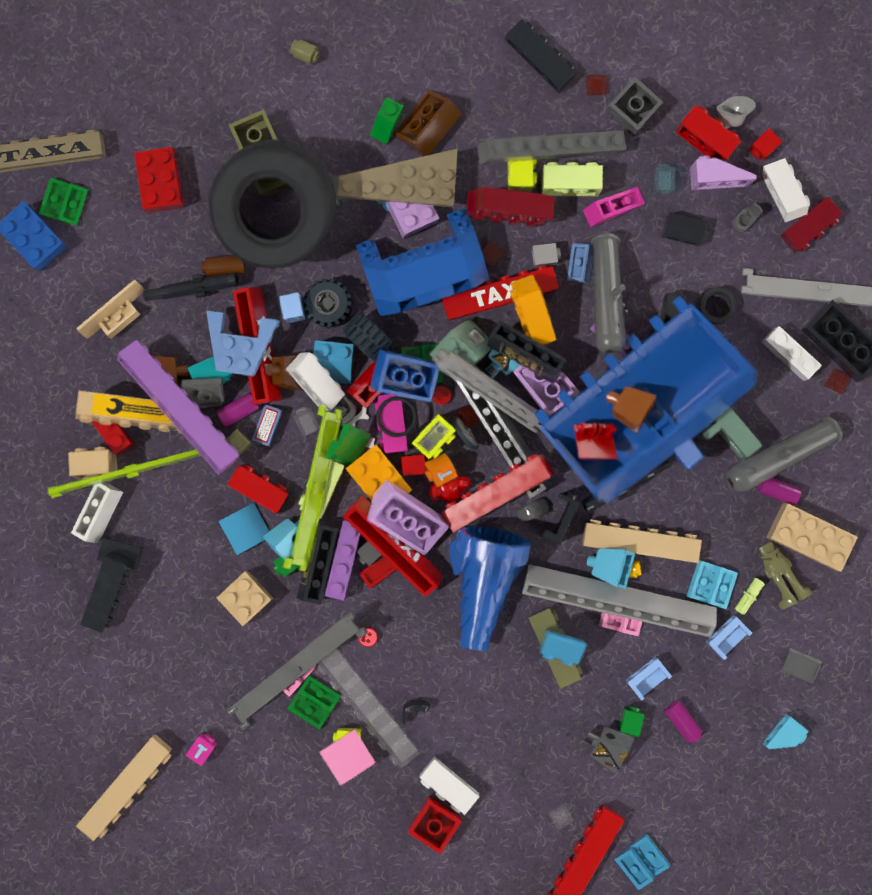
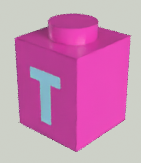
[186,733,217,766]

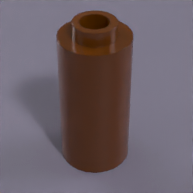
[202,255,246,277]

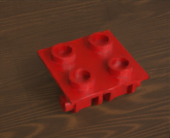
[573,423,617,459]

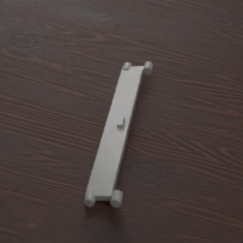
[741,268,872,307]

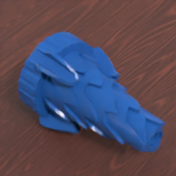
[449,526,531,651]

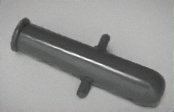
[591,233,626,355]
[726,416,843,492]

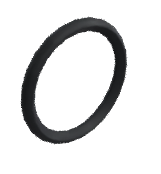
[376,397,417,437]

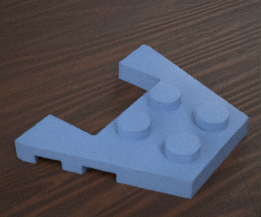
[207,311,280,376]

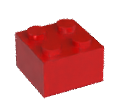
[408,795,462,854]

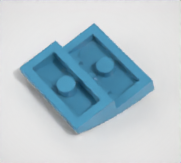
[218,503,269,555]
[615,833,670,890]

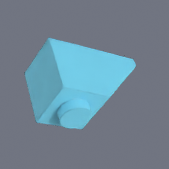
[762,714,808,749]

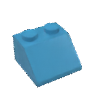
[314,340,355,384]
[539,629,587,666]

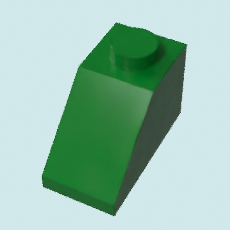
[370,97,404,145]

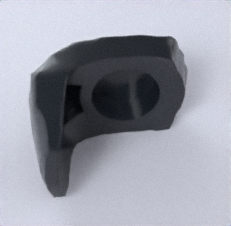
[402,700,431,725]

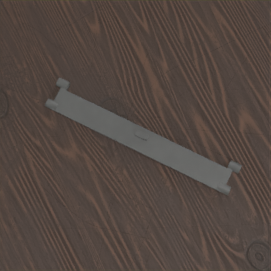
[227,611,368,731]

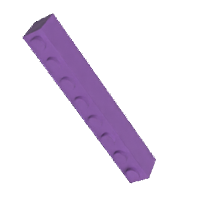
[117,340,239,475]

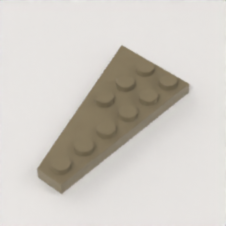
[337,149,458,207]

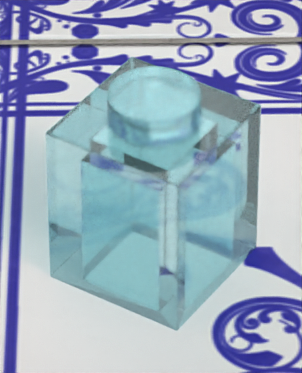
[653,164,675,194]

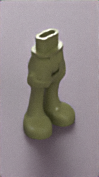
[758,541,812,610]

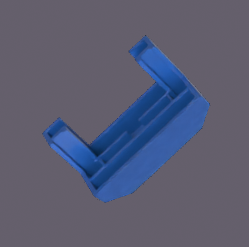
[356,209,489,316]

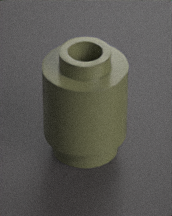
[290,39,320,65]

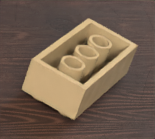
[766,503,858,572]

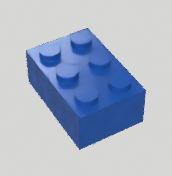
[0,201,68,272]
[370,349,440,402]

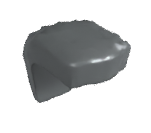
[732,204,763,233]
[340,396,356,428]
[517,498,550,522]

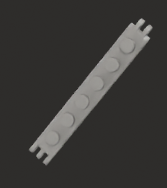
[434,350,541,433]

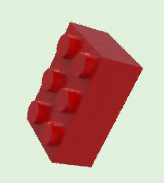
[675,105,741,162]
[134,147,185,213]

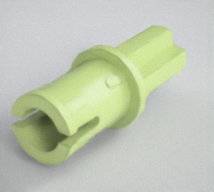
[735,578,765,615]

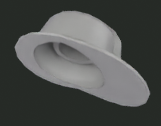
[717,96,756,129]

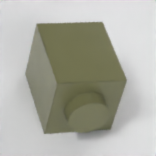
[225,429,253,457]

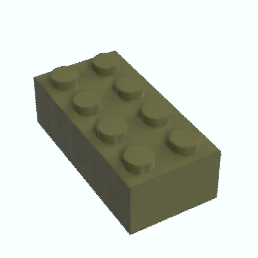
[229,109,292,199]

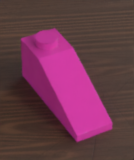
[583,187,645,227]

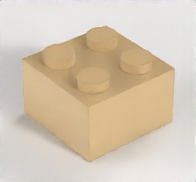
[69,447,117,480]
[217,570,273,626]

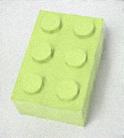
[541,162,602,196]

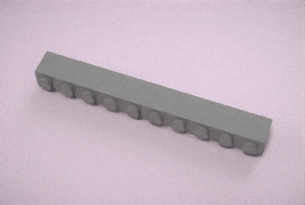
[522,564,717,637]

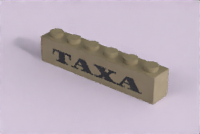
[0,130,106,173]

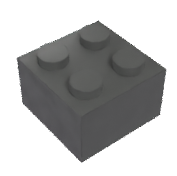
[607,77,663,136]

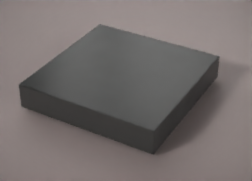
[182,378,226,408]

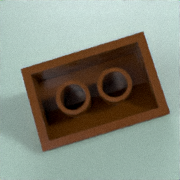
[393,90,462,156]

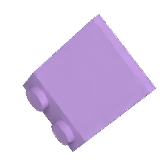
[690,156,756,190]
[513,366,580,418]

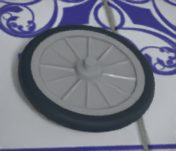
[452,416,479,450]

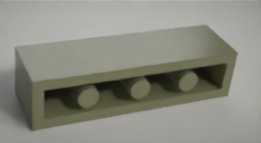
[528,607,582,689]

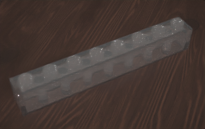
[305,631,420,768]

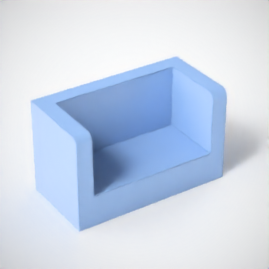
[280,293,306,323]
[706,615,752,660]
[625,657,672,701]

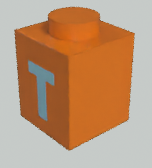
[424,453,458,487]

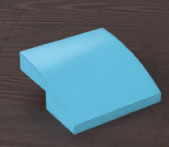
[687,560,738,609]

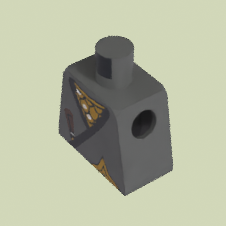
[584,727,635,773]

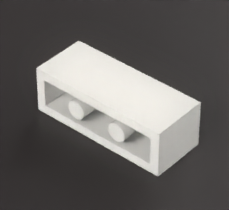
[762,158,810,222]
[762,326,822,381]
[286,352,345,411]
[71,483,123,543]
[420,756,479,815]

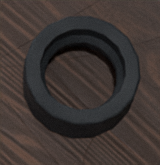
[697,287,736,325]
[660,293,683,324]

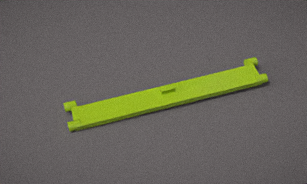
[283,405,342,571]
[48,449,201,498]

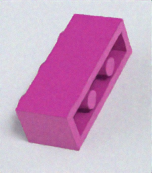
[375,394,408,454]

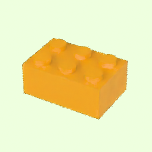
[510,275,556,345]
[346,445,412,501]

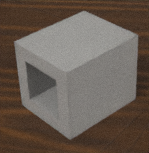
[532,243,561,267]

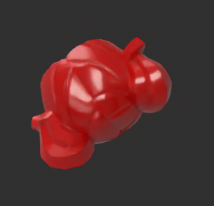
[429,470,472,502]

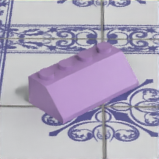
[367,480,449,556]

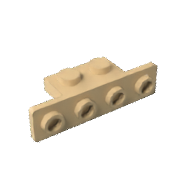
[77,280,145,339]

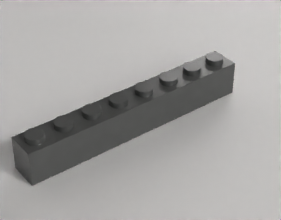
[477,130,626,164]
[457,364,552,499]

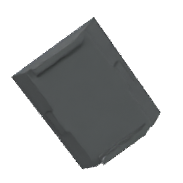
[781,648,822,684]

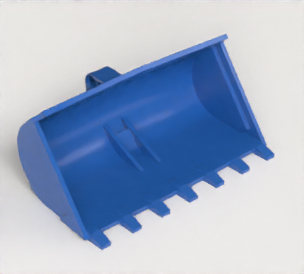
[534,296,757,504]

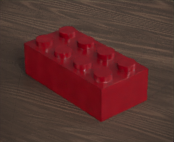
[467,186,554,227]

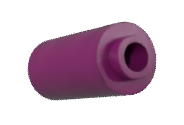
[217,392,259,427]
[756,477,802,506]
[664,700,703,743]

